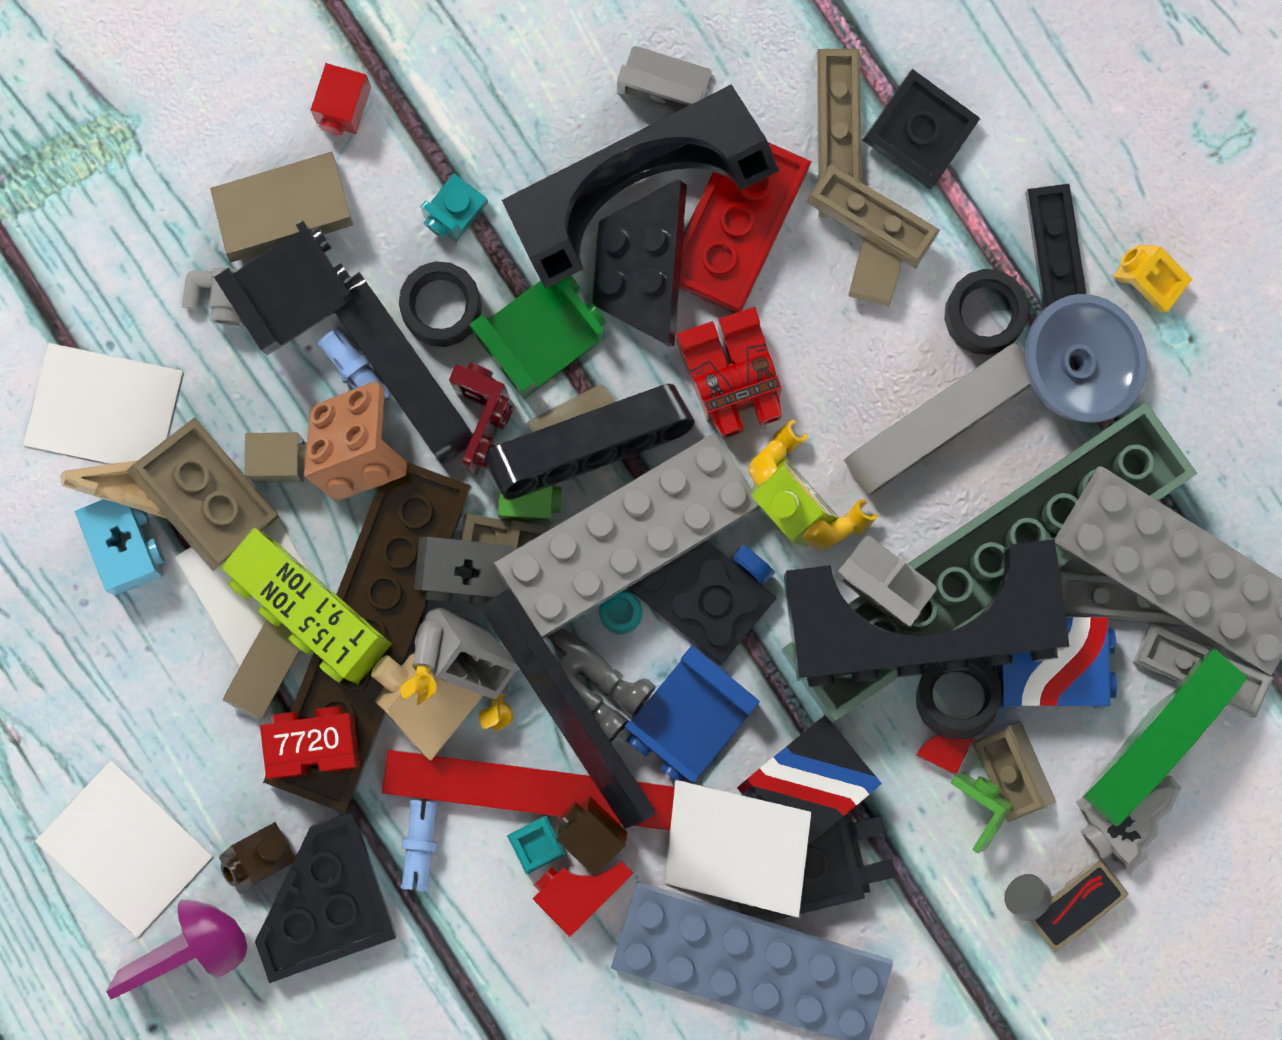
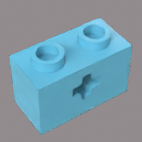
[75,499,165,596]

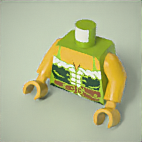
[749,420,878,551]

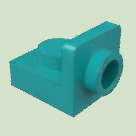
[420,173,488,242]

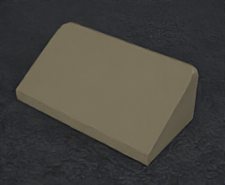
[527,385,615,433]
[972,721,1056,822]

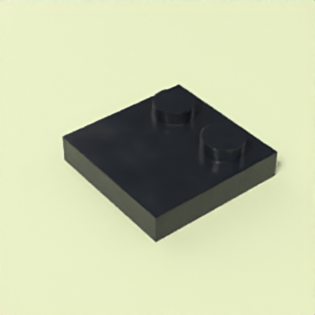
[862,69,981,189]

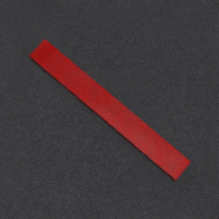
[382,750,675,831]

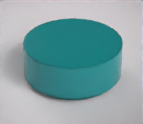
[599,590,643,635]

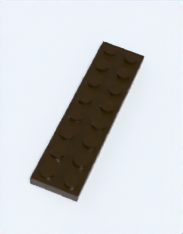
[263,462,472,813]

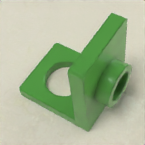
[951,772,1014,854]

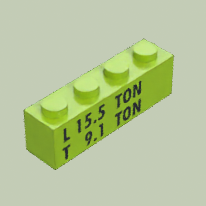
[220,527,392,684]

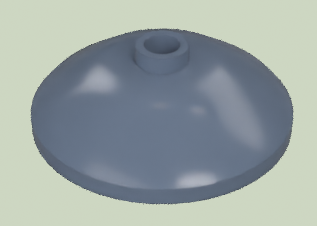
[1024,294,1147,424]

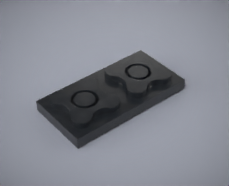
[628,540,777,665]

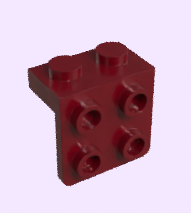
[449,362,514,476]

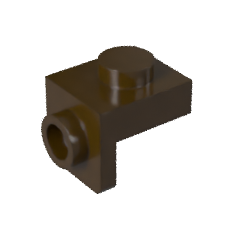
[219,822,295,894]

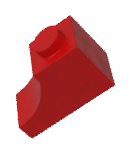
[532,860,633,937]

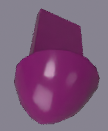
[106,899,247,1000]

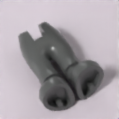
[547,628,656,743]

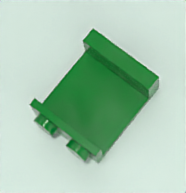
[469,275,606,400]

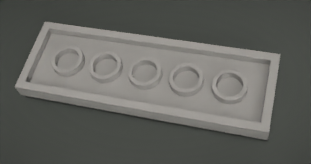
[493,433,760,639]
[1055,466,1282,675]

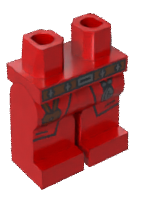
[676,307,782,439]

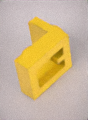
[1113,245,1193,312]

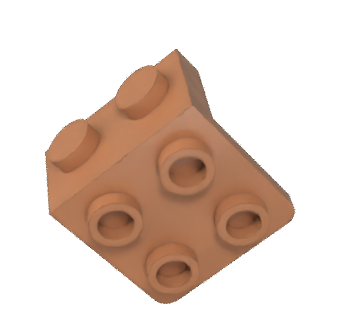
[304,381,407,502]

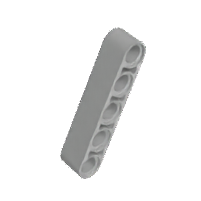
[844,342,1032,496]

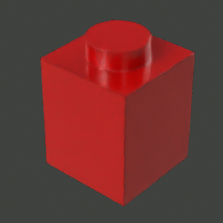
[310,63,371,135]

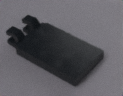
[729,814,896,922]

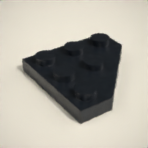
[255,811,397,983]

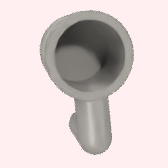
[182,268,245,327]

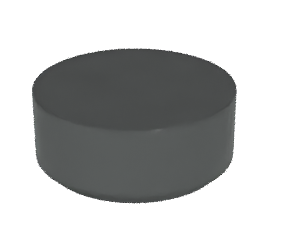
[1004,874,1051,921]

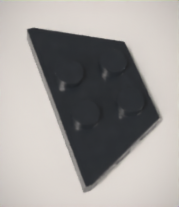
[592,180,687,346]

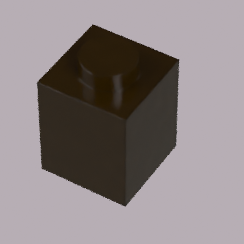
[556,796,628,876]

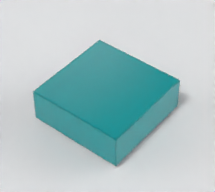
[507,815,566,875]

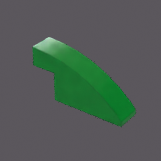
[1082,648,1248,827]

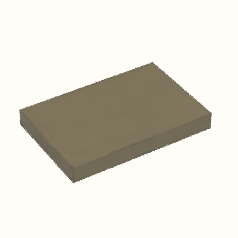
[210,152,353,263]
[127,417,280,571]

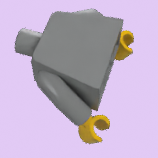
[400,607,518,732]

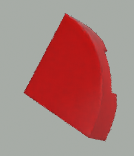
[915,735,975,775]

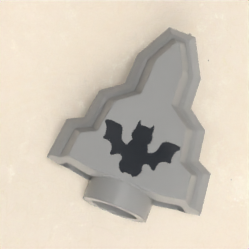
[1076,776,1181,873]

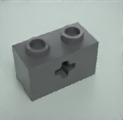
[414,537,514,605]

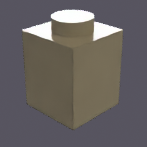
[245,432,307,483]

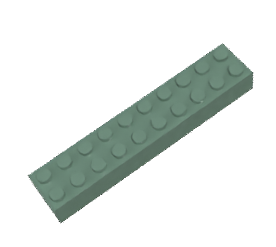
[781,402,1198,722]

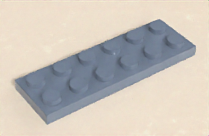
[611,881,893,1040]

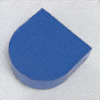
[730,544,775,585]

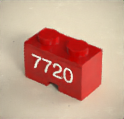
[260,706,360,780]

